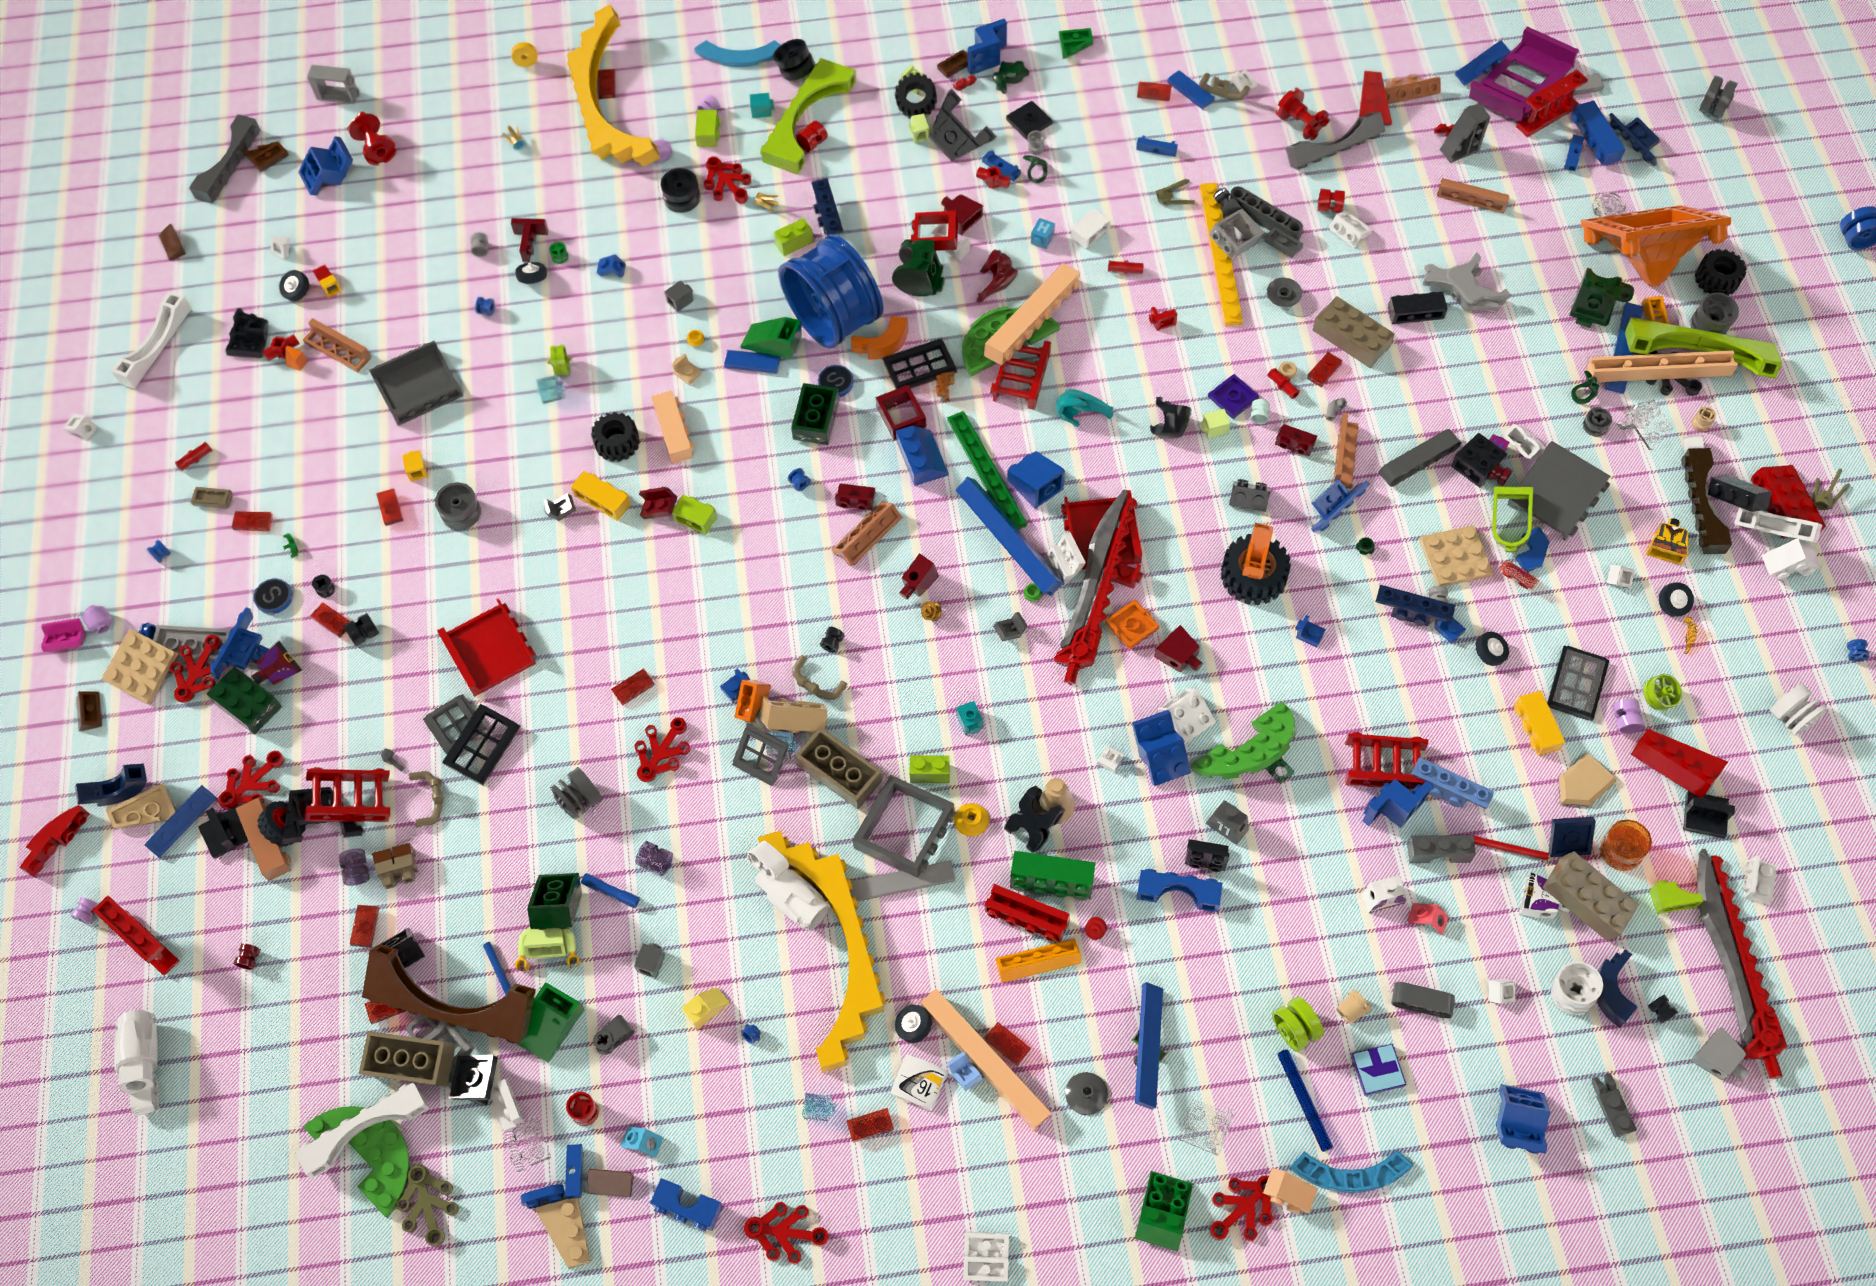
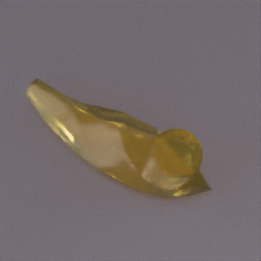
[1684,617,1697,654]

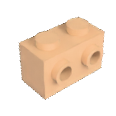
[1263,1168,1318,1215]

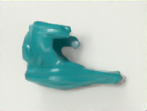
[1056,389,1114,427]

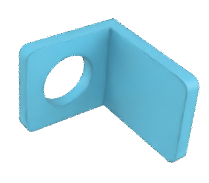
[621,1126,663,1157]

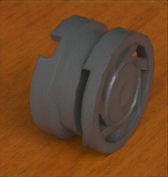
[1583,407,1612,437]

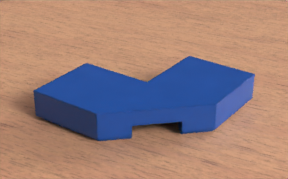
[1515,527,1549,573]

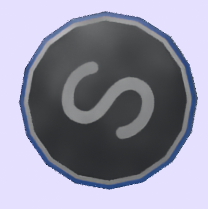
[818,365,854,397]
[253,578,292,614]

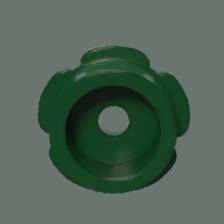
[1356,537,1375,555]

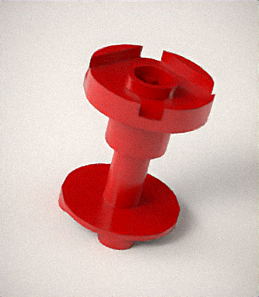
[1275,87,1330,140]
[347,112,396,166]

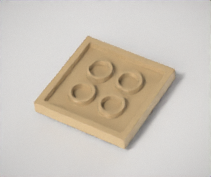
[1419,525,1493,587]
[102,628,179,705]

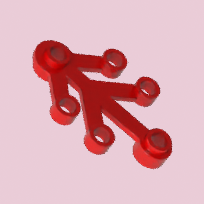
[704,156,752,204]
[170,634,224,703]
[634,717,691,782]
[218,751,284,810]
[1210,1175,1273,1241]
[744,1202,829,1265]

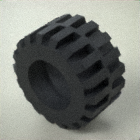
[895,72,937,119]
[1695,249,1747,296]
[591,412,640,462]

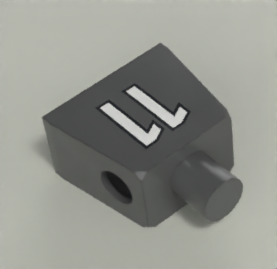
[1205,800,1249,845]

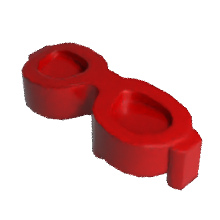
[953,75,976,91]
[1434,124,1454,137]

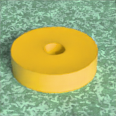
[511,42,538,67]

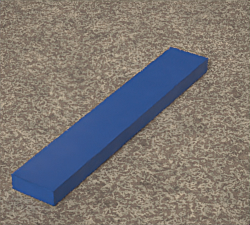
[1606,302,1644,394]
[1135,982,1163,1110]

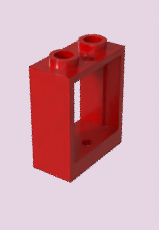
[911,211,959,251]

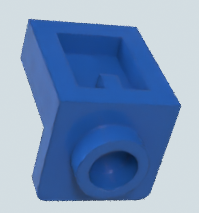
[1295,615,1326,648]
[1434,618,1466,644]
[720,668,750,703]

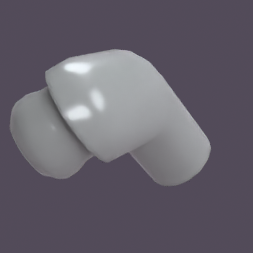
[1326,398,1347,421]

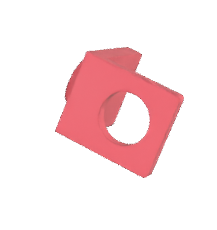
[1407,903,1449,934]

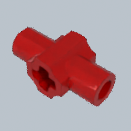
[976,166,1011,189]
[262,334,300,361]

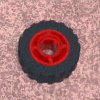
[257,801,306,846]

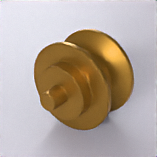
[921,601,942,621]

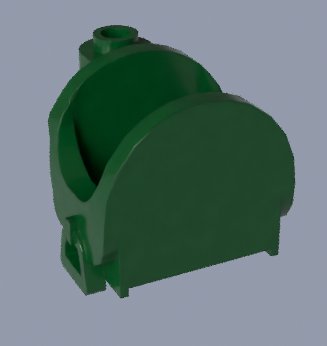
[892,239,945,297]
[1569,268,1635,328]

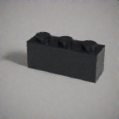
[1388,292,1448,324]
[1708,475,1772,512]

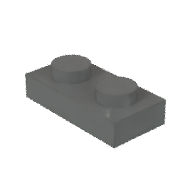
[1264,227,1303,259]

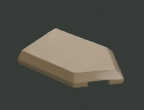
[1559,754,1616,807]

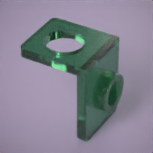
[1265,757,1294,784]

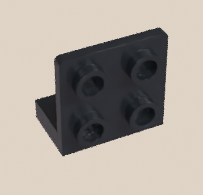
[1451,433,1507,488]
[1185,839,1230,872]

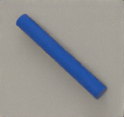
[483,942,511,995]

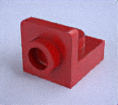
[1149,306,1177,331]
[1112,563,1143,589]

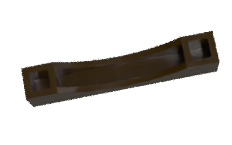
[1681,448,1732,554]

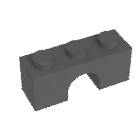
[1407,835,1476,863]

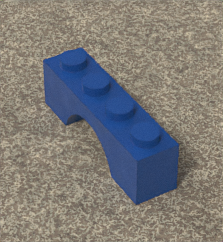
[1136,869,1223,912]

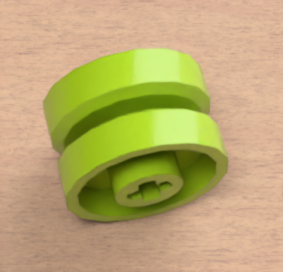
[1272,996,1324,1052]

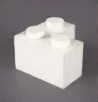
[1762,538,1821,579]

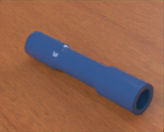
[581,873,640,908]

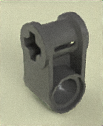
[593,1015,635,1055]

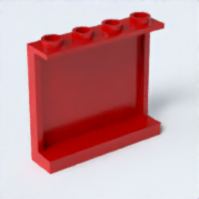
[1061,490,1142,570]
[437,598,536,697]

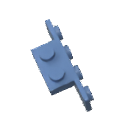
[1411,758,1494,809]

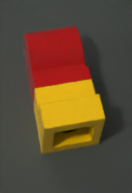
[312,264,342,298]

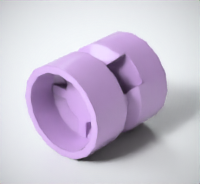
[1613,698,1645,734]

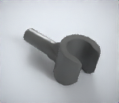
[381,748,405,772]

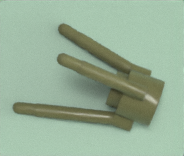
[1156,178,1195,206]
[1812,469,1850,511]

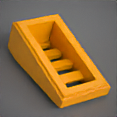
[1641,296,1670,324]

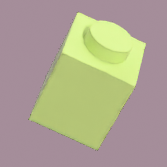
[1200,409,1230,438]

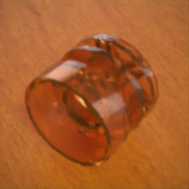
[1600,819,1652,871]

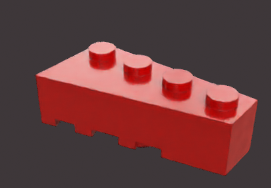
[1631,729,1728,798]

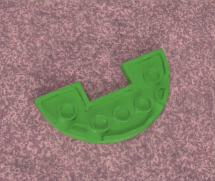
[962,306,1060,377]
[1190,702,1296,779]
[303,1106,410,1218]

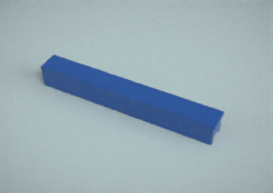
[955,477,1065,596]

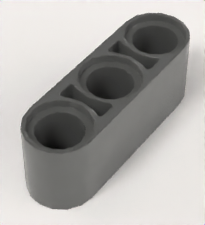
[1391,982,1455,1019]

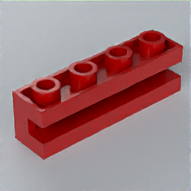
[984,884,1070,942]

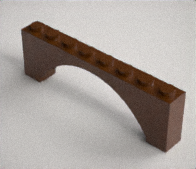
[362,944,536,1043]

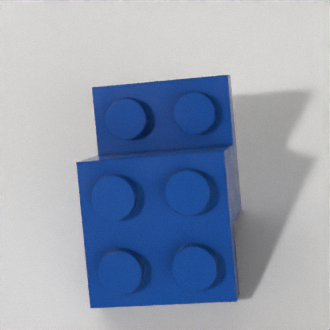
[968,18,1007,75]
[298,136,353,196]
[1132,710,1191,786]
[1363,779,1433,828]
[1496,1084,1550,1154]

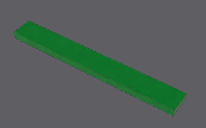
[947,411,1027,530]

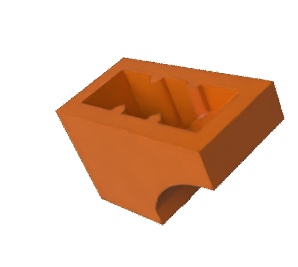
[734,680,771,722]

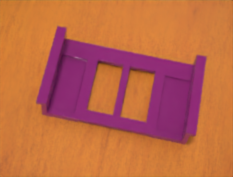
[1469,26,1580,121]

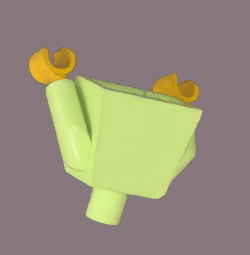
[515,927,580,971]

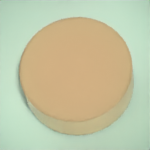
[1278,361,1297,379]

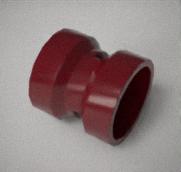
[1487,464,1512,486]
[233,943,261,970]

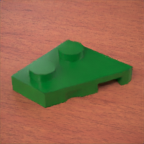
[1059,28,1093,59]

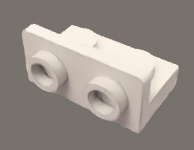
[1329,210,1373,248]
[1743,855,1777,905]
[491,1079,525,1132]

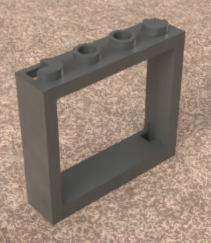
[852,775,956,878]

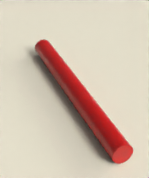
[1467,834,1549,861]

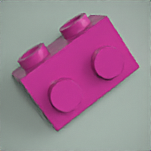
[41,618,86,653]

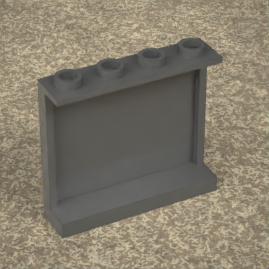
[369,340,463,426]
[1507,441,1610,541]

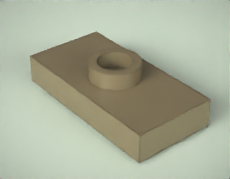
[190,487,233,509]

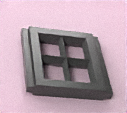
[423,694,486,754]
[732,723,789,786]

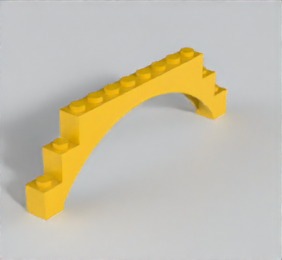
[567,4,660,167]
[758,830,886,1073]

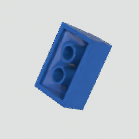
[896,426,949,486]

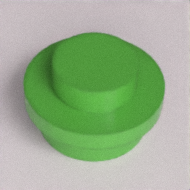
[1023,583,1042,602]

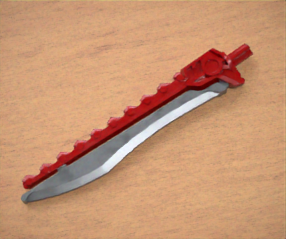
[1054,489,1137,685]
[1697,849,1788,1080]

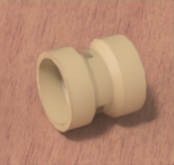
[1692,406,1716,432]

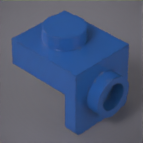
[596,254,626,278]

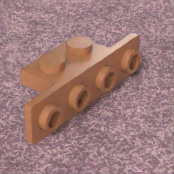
[1385,74,1441,104]

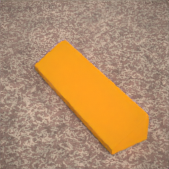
[995,939,1081,982]

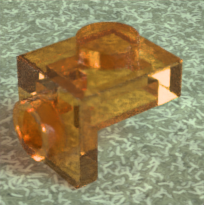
[935,372,954,403]

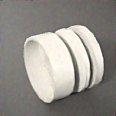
[1769,683,1827,736]
[1551,961,1603,1015]

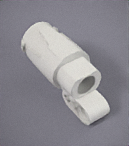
[747,841,830,931]
[114,1010,159,1117]

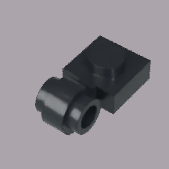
[1213,187,1245,217]

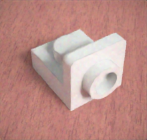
[1229,69,1257,92]
[63,414,98,440]

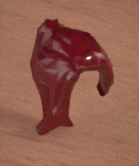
[976,249,1018,303]

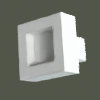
[270,235,291,259]
[1097,745,1124,773]

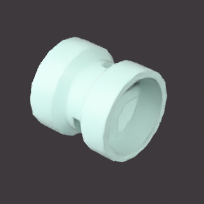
[1250,399,1270,424]

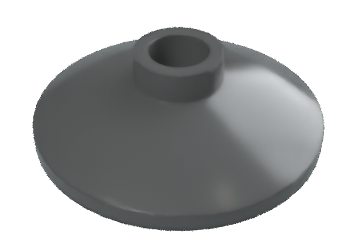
[1267,277,1302,307]
[1065,1072,1108,1115]

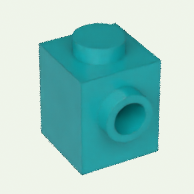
[749,92,774,118]
[956,701,983,735]

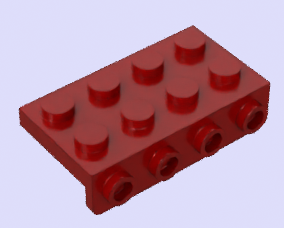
[1751,465,1826,538]

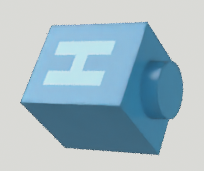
[1031,218,1055,249]

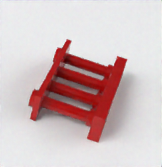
[1516,70,1588,138]
[990,340,1051,410]
[1345,732,1429,790]
[305,767,391,822]
[92,895,180,976]

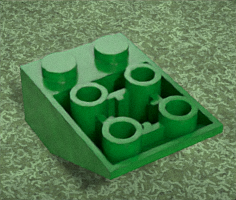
[740,317,802,359]
[516,982,584,1063]
[1134,1171,1193,1252]

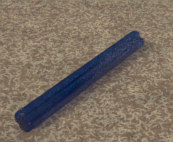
[1278,1049,1333,1152]

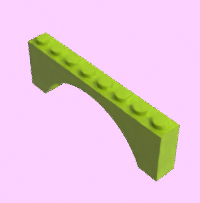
[760,58,857,175]
[1625,317,1782,379]

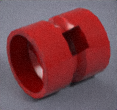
[796,120,828,152]
[1317,189,1345,213]
[566,1092,599,1126]

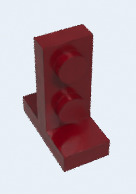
[510,218,549,262]

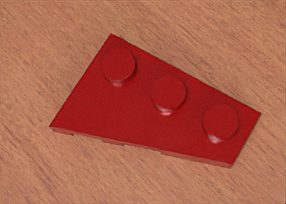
[1358,71,1392,125]

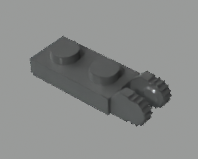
[1591,1073,1637,1138]

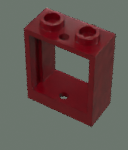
[875,385,926,440]

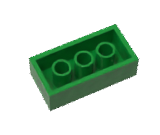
[1010,851,1096,901]

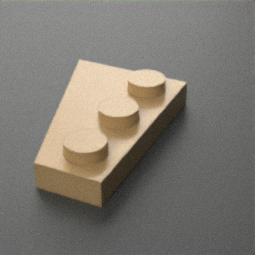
[106,783,176,830]
[534,1198,591,1269]

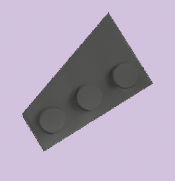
[1440,103,1491,163]

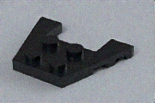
[928,89,997,161]
[282,787,363,844]

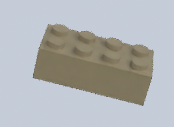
[1313,296,1395,368]
[795,727,883,809]
[1542,851,1639,941]
[359,1031,456,1087]

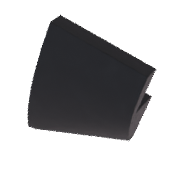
[225,308,268,358]

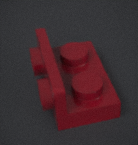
[1275,424,1317,456]
[835,483,876,510]
[639,487,678,519]

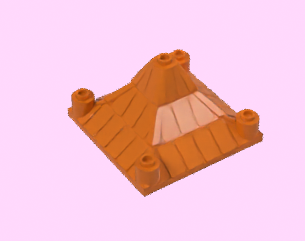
[1581,205,1731,287]

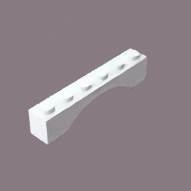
[111,291,192,389]
[295,1082,430,1179]

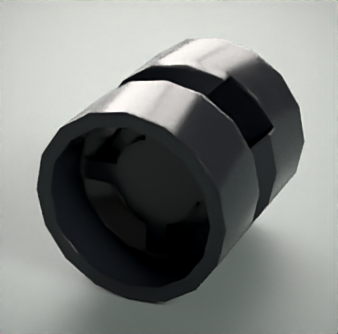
[343,613,380,647]

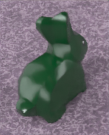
[992,61,1030,94]

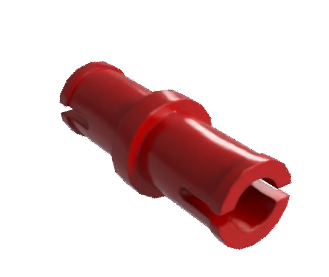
[1108,260,1144,274]
[1267,368,1300,399]
[174,442,212,472]

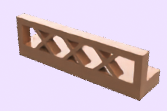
[1436,178,1509,214]
[303,318,371,373]
[1333,413,1359,489]
[831,502,903,566]

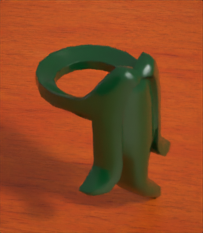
[1023,155,1048,183]
[1571,370,1599,404]

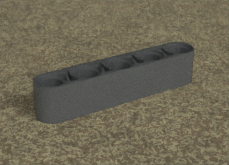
[1229,186,1303,241]
[1378,429,1462,487]

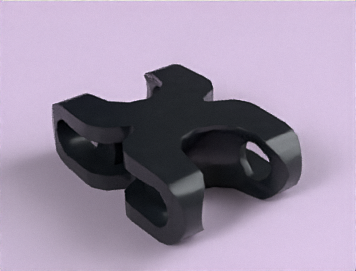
[1004,785,1065,853]

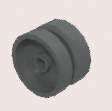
[1699,75,1738,118]
[435,482,481,530]

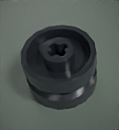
[773,39,815,81]
[660,168,701,213]

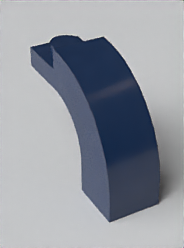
[75,763,147,807]
[1597,949,1638,1028]

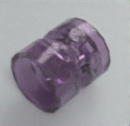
[635,841,673,876]
[338,849,370,886]

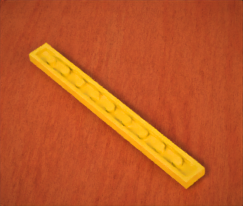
[1199,183,1243,326]

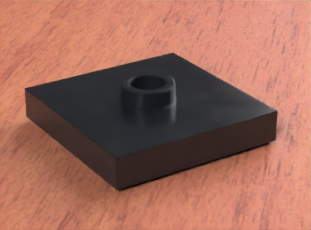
[1006,100,1053,140]

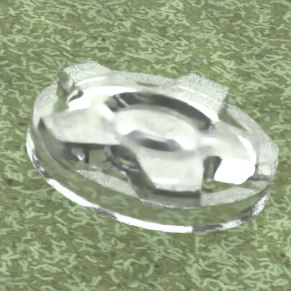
[1592,192,1626,217]

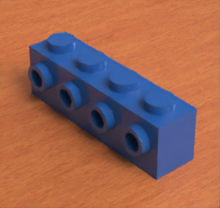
[1571,100,1626,166]

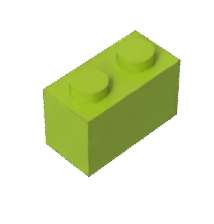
[695,110,721,147]
[774,218,814,257]
[672,495,717,535]
[909,755,950,783]

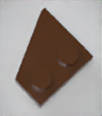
[242,142,289,172]

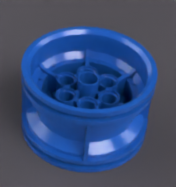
[778,234,883,349]

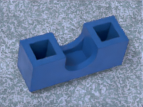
[650,1178,723,1232]

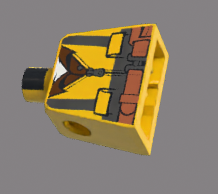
[1645,518,1688,565]

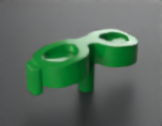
[283,533,298,558]

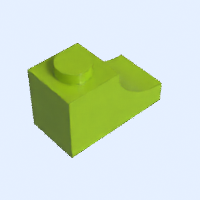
[1649,880,1703,914]

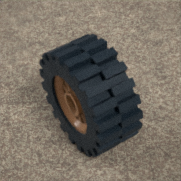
[1221,534,1291,605]

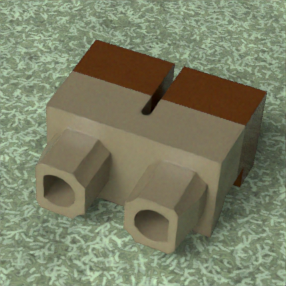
[372,843,418,889]

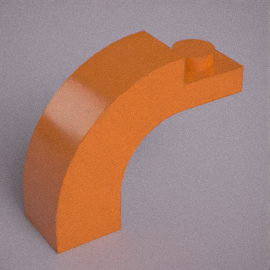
[851,316,909,360]
[1242,522,1274,580]

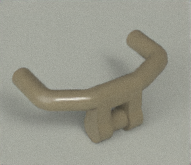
[1199,73,1250,100]
[792,655,848,700]
[409,771,444,827]

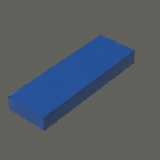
[1167,70,1215,110]
[724,350,780,374]

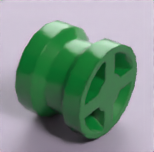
[549,242,569,264]

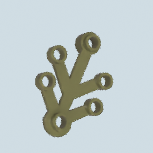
[396,1164,459,1247]

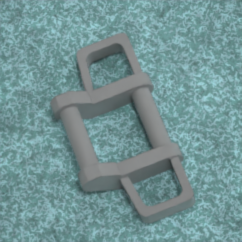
[406,1015,474,1089]

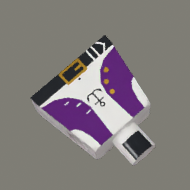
[1519,873,1570,919]
[1361,875,1406,913]

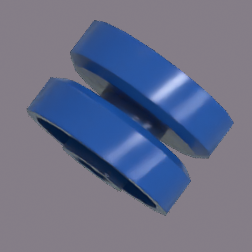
[1839,206,1876,250]

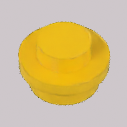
[687,330,705,347]

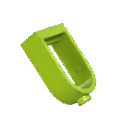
[1492,486,1533,553]

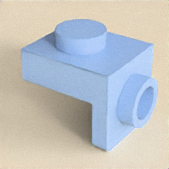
[947,1052,983,1091]

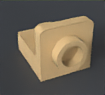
[672,354,702,386]

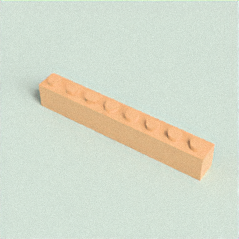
[984,263,1081,365]

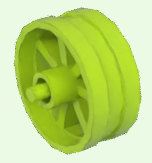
[547,344,573,377]
[1643,673,1682,711]

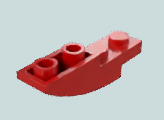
[19,805,90,877]

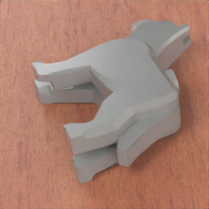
[1423,253,1511,312]

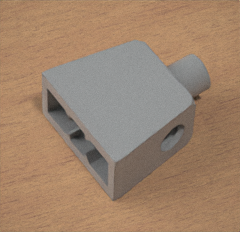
[1690,1027,1749,1081]

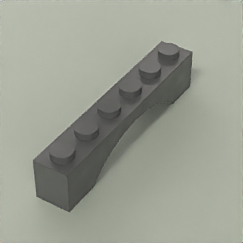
[1285,112,1385,169]
[189,114,261,204]

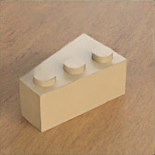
[759,696,828,734]

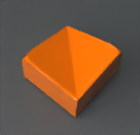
[286,346,307,371]

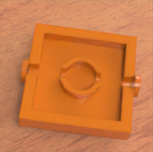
[1105,599,1159,650]

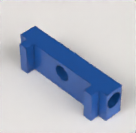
[1563,134,1585,172]
[1136,135,1178,157]
[982,150,1021,182]
[565,1144,584,1199]

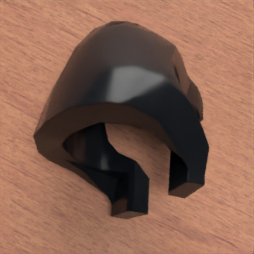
[1150,396,1192,439]

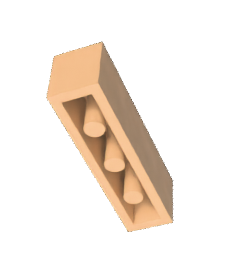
[651,391,695,464]

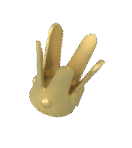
[502,126,525,150]
[753,192,779,212]

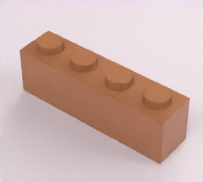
[235,798,291,881]

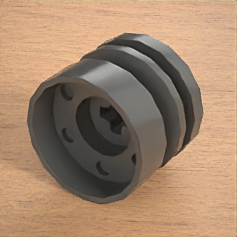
[1690,293,1739,334]
[550,767,603,820]

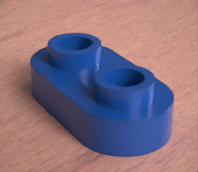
[520,1184,565,1209]

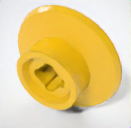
[954,803,990,837]

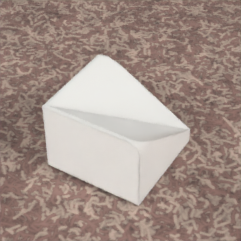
[1683,434,1704,453]
[1607,565,1635,588]
[1489,978,1515,1004]

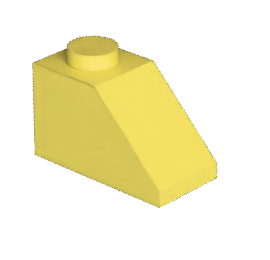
[681,987,730,1030]

